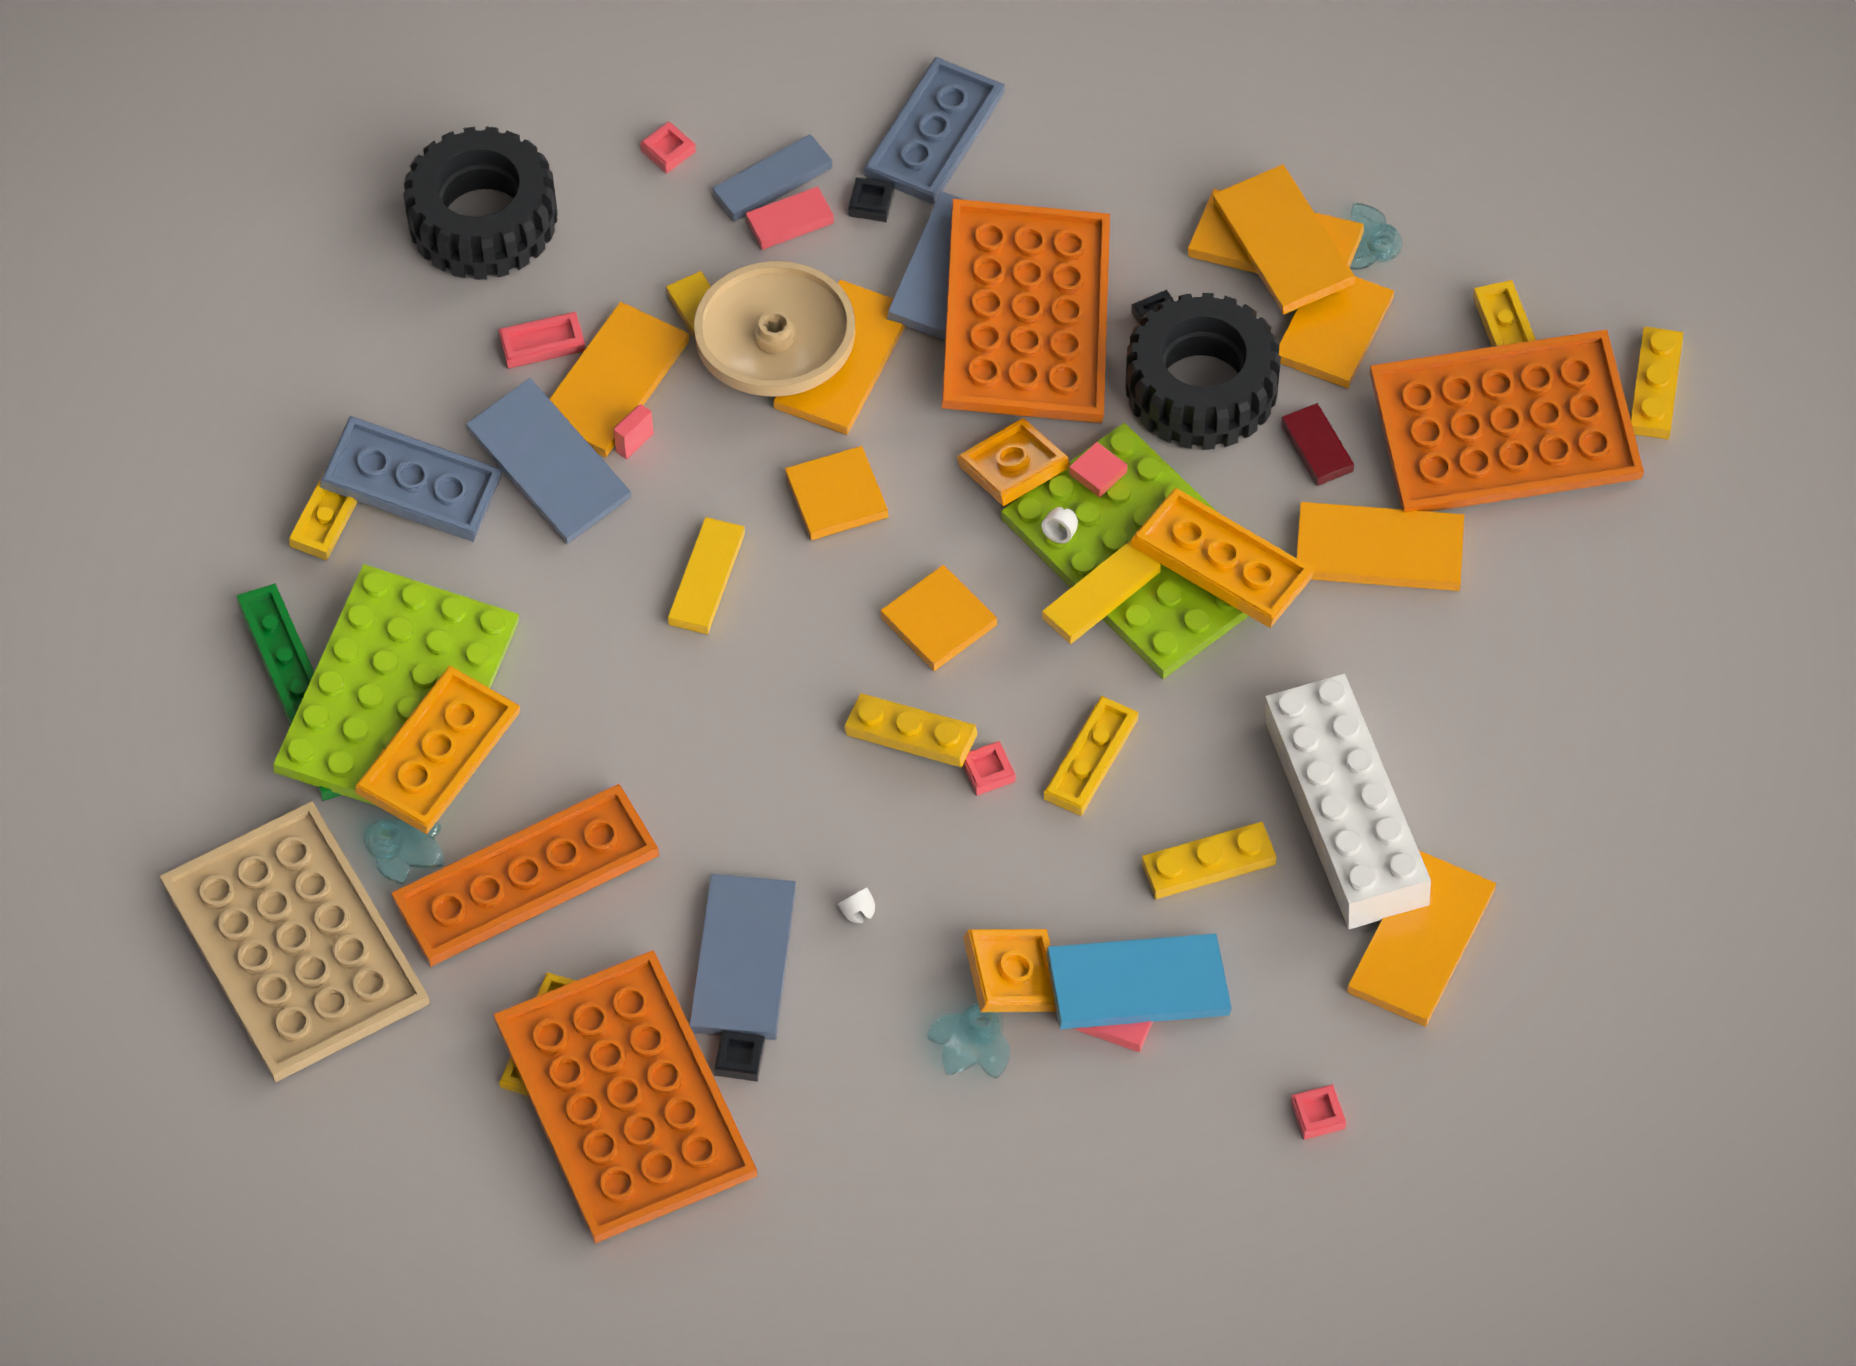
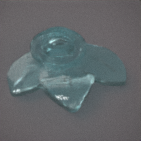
[1350,203,1402,270]
[364,819,444,884]
[927,1004,1010,1078]

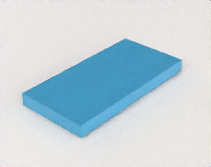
[1046,933,1232,1029]

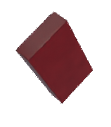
[1281,403,1354,486]

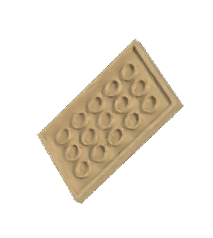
[160,801,430,1083]

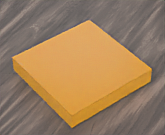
[957,418,1070,507]
[785,446,888,541]
[880,564,997,671]
[963,929,1056,1012]

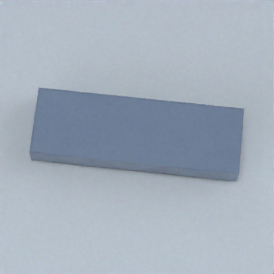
[712,134,832,222]

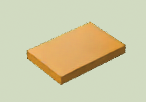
[1279,277,1394,389]

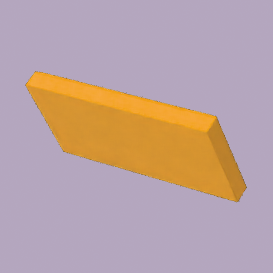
[1213,164,1355,315]
[1188,189,1364,293]
[774,280,906,435]
[549,301,689,458]
[1131,488,1315,628]
[1296,502,1465,591]
[355,665,520,835]
[1347,850,1497,1027]

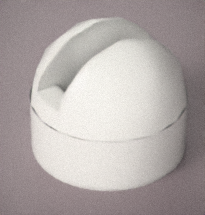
[1042,507,1078,544]
[838,888,875,924]

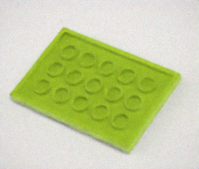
[1001,422,1248,679]
[273,564,519,806]

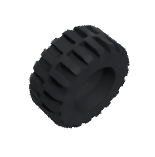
[403,126,558,280]
[1125,292,1281,450]

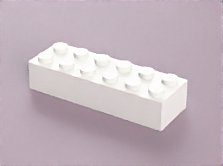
[1265,673,1431,930]

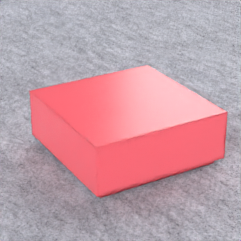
[640,121,696,174]
[614,404,654,459]
[1069,442,1127,498]
[963,741,1016,796]
[1290,1084,1346,1140]

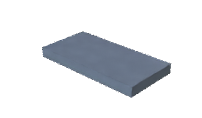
[864,57,1005,205]
[887,191,965,340]
[466,378,631,544]
[320,416,503,542]
[690,874,796,1040]

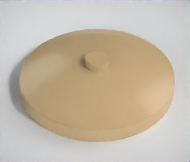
[694,261,855,397]

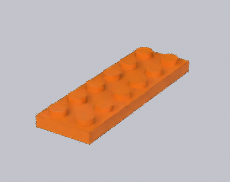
[391,783,659,967]

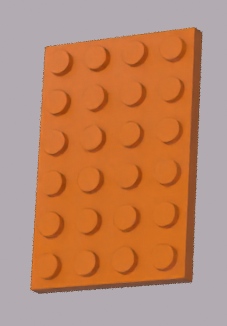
[941,198,1110,423]
[1369,329,1644,512]
[493,950,757,1243]

